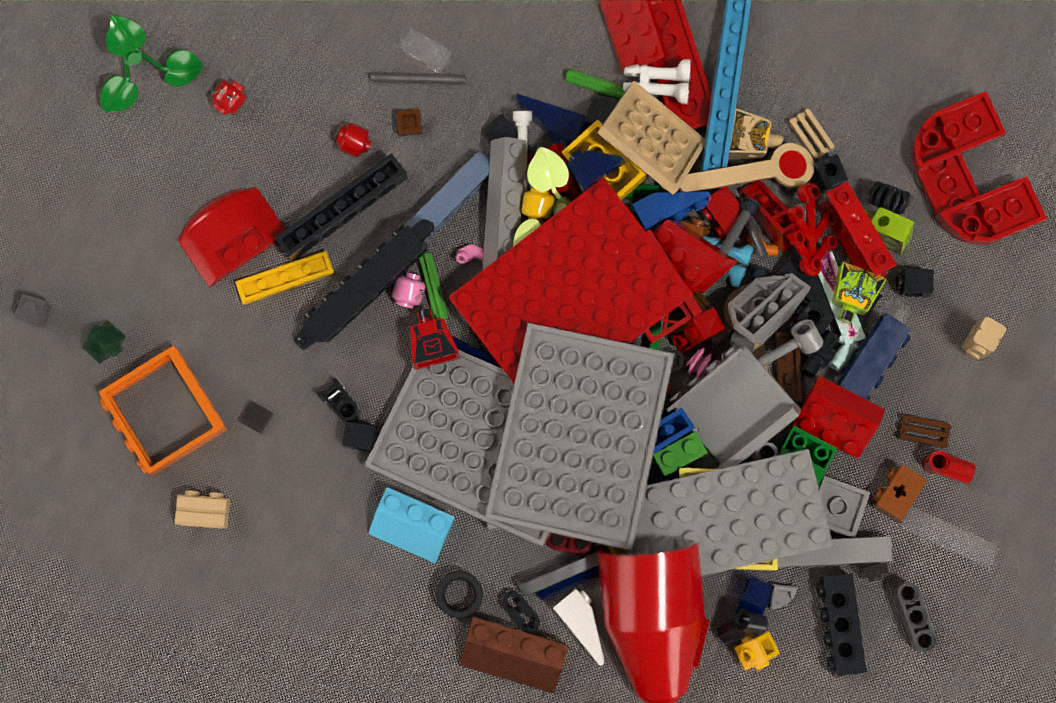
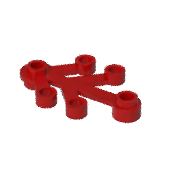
[788,183,837,277]

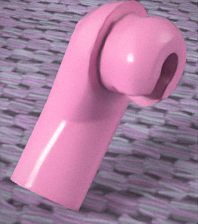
[455,244,484,264]

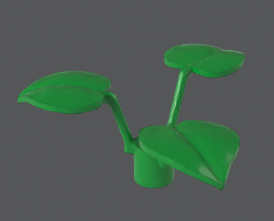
[100,15,203,112]

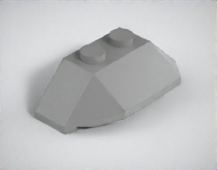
[727,273,811,344]

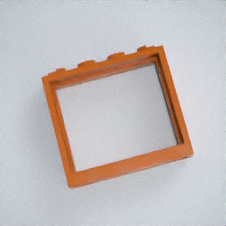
[99,345,228,476]

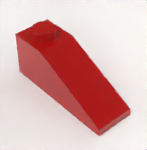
[740,180,799,252]

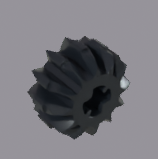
[868,181,911,214]

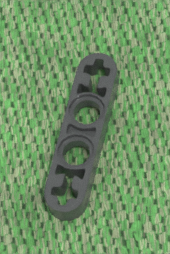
[517,545,604,596]

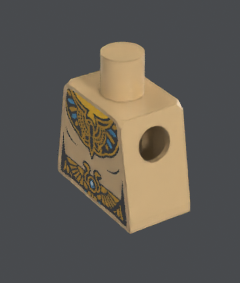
[728,109,783,159]

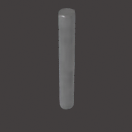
[737,198,769,261]

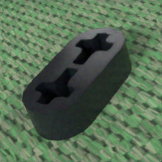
[502,592,540,633]

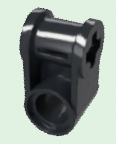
[317,378,361,424]

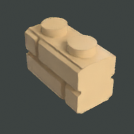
[962,317,1007,360]
[175,491,230,529]

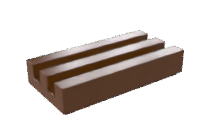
[898,415,951,449]

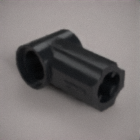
[717,609,768,645]

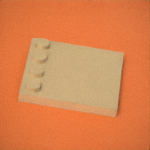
[597,81,705,195]

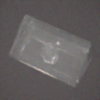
[862,294,912,336]

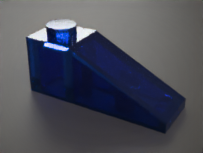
[516,93,585,148]

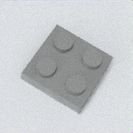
[819,476,871,538]

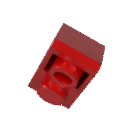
[700,186,740,241]
[669,307,725,354]

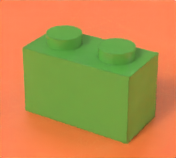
[652,431,708,479]

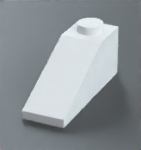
[553,589,604,666]

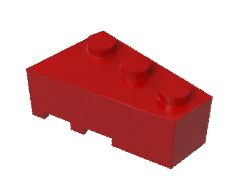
[653,219,739,293]

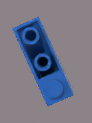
[632,192,711,232]

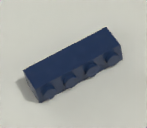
[836,313,912,401]

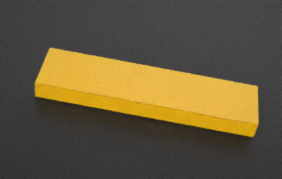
[235,251,334,305]

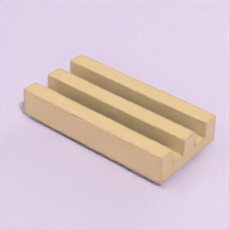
[788,108,835,161]

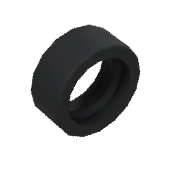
[436,571,483,619]

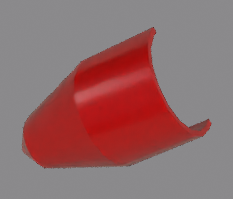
[598,543,705,703]

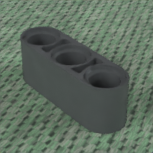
[893,582,937,652]

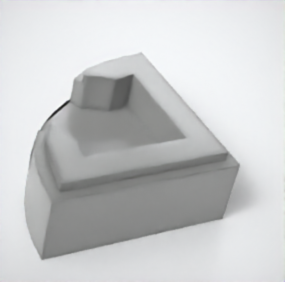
[769,584,797,609]

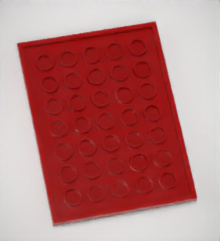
[449,177,694,385]

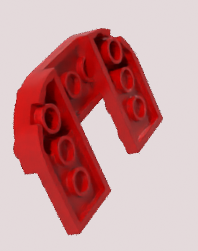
[912,91,1047,245]

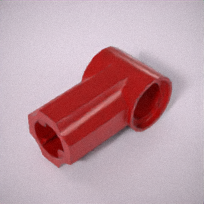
[923,450,976,484]

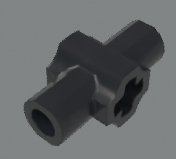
[800,329,838,378]

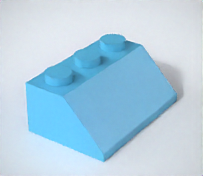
[368,487,455,564]

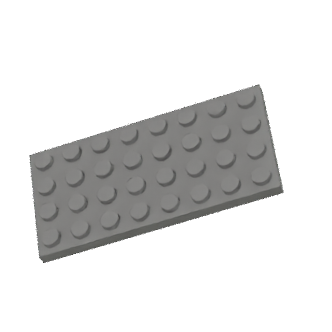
[629,449,833,576]

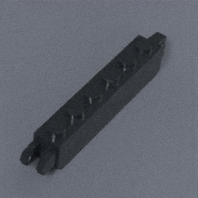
[293,219,435,350]

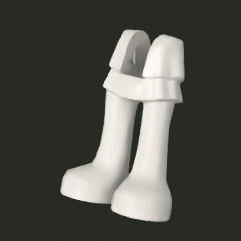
[623,59,690,104]

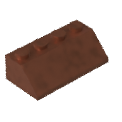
[460,617,569,694]

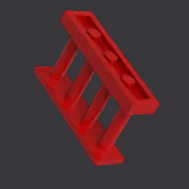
[817,181,897,277]

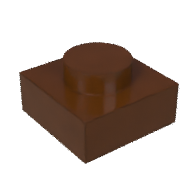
[396,109,422,136]

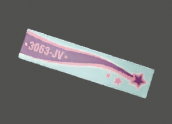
[818,252,866,345]

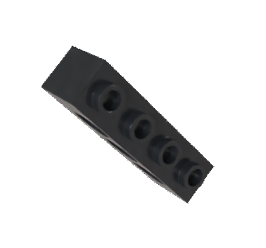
[817,573,867,676]

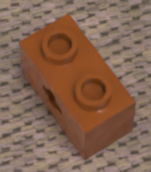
[872,464,927,523]

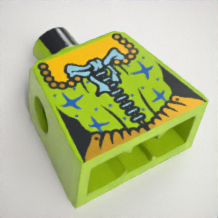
[864,207,915,256]
[832,262,887,324]

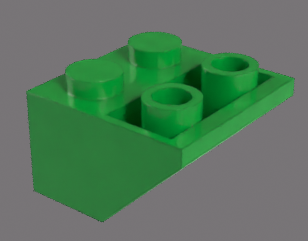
[778,426,837,486]

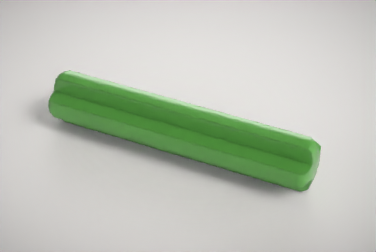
[565,69,625,99]
[419,253,448,321]

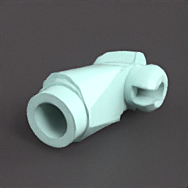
[828,334,859,372]

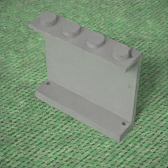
[667,343,801,469]

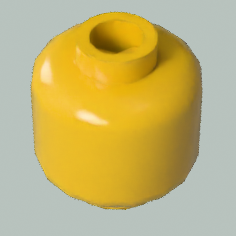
[521,187,555,224]

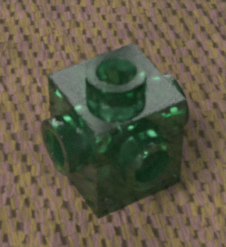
[82,321,126,364]

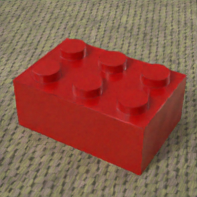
[793,376,885,459]

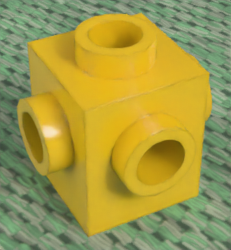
[734,631,780,671]

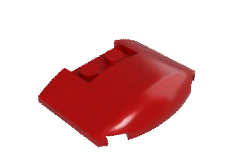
[177,188,286,287]

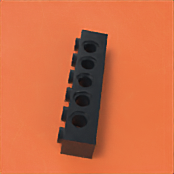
[275,153,407,262]

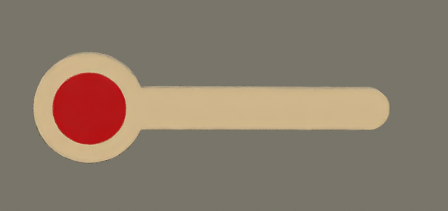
[679,143,814,192]

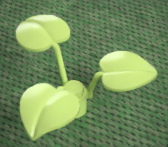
[513,147,572,247]

